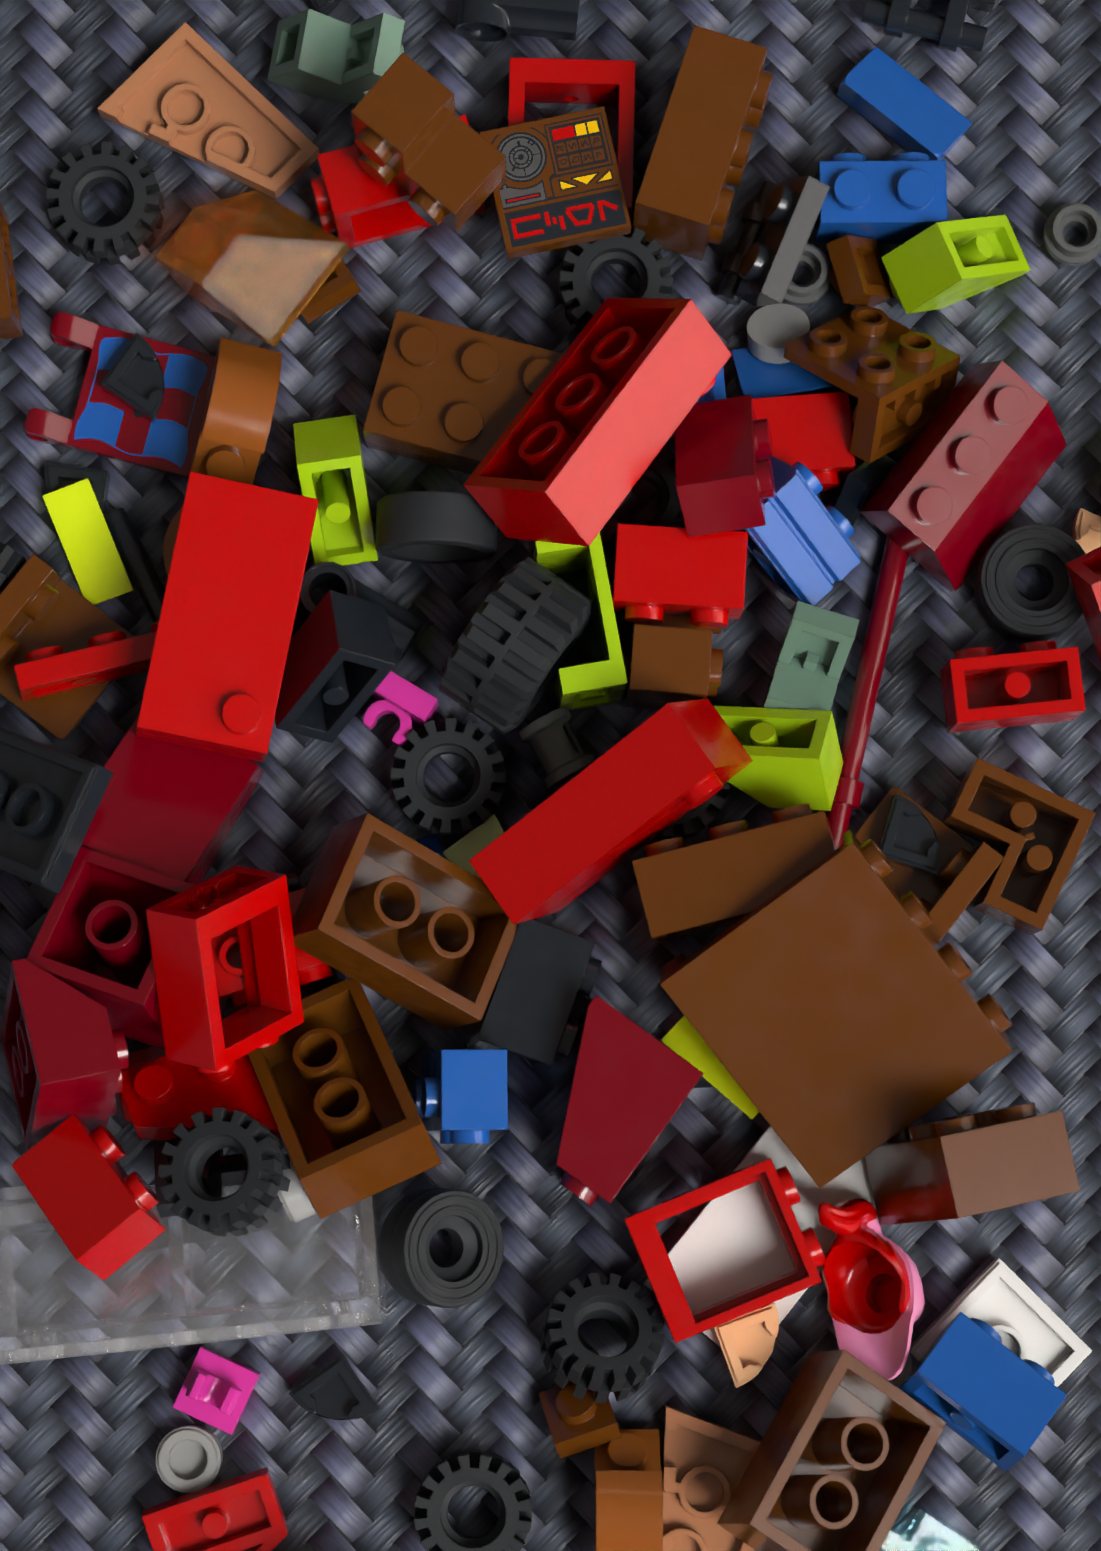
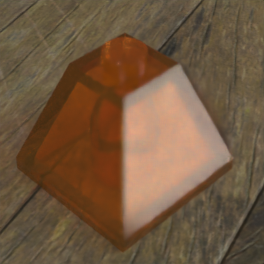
[156,190,350,347]

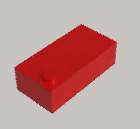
[463,298,732,546]
[135,471,319,762]
[469,698,753,925]

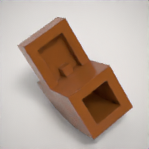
[188,337,282,485]
[594,1429,663,1551]

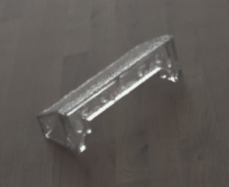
[0,1185,388,1365]

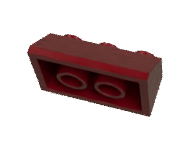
[860,360,1067,591]
[0,959,129,1152]

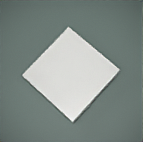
[909,1258,1092,1387]

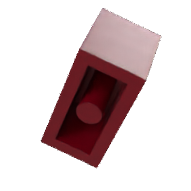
[675,395,775,537]

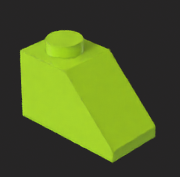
[881,214,1031,314]
[293,414,378,566]
[713,705,843,811]

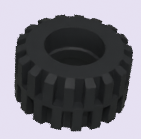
[439,557,594,734]

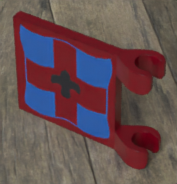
[24,312,215,479]

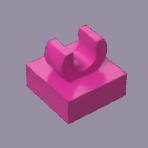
[364,671,439,747]
[173,1346,261,1435]

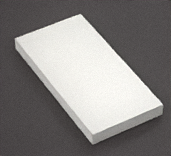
[643,1125,875,1346]

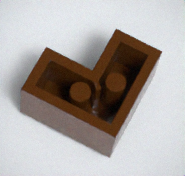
[351,52,506,233]
[625,615,723,709]
[942,758,1096,935]

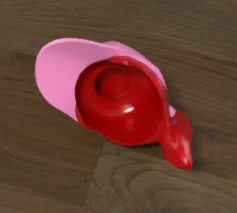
[818,1198,925,1381]

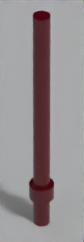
[825,536,909,849]

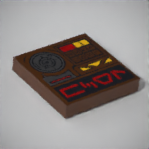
[480,106,631,259]

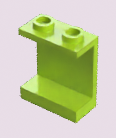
[533,532,627,711]

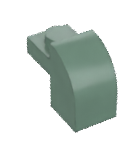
[267,9,405,103]
[762,601,859,711]

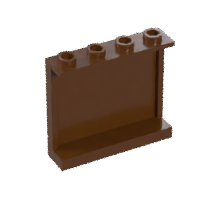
[660,830,1012,1188]

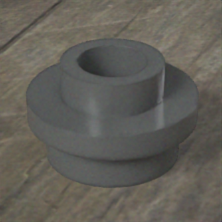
[1043,203,1101,266]
[783,243,831,306]

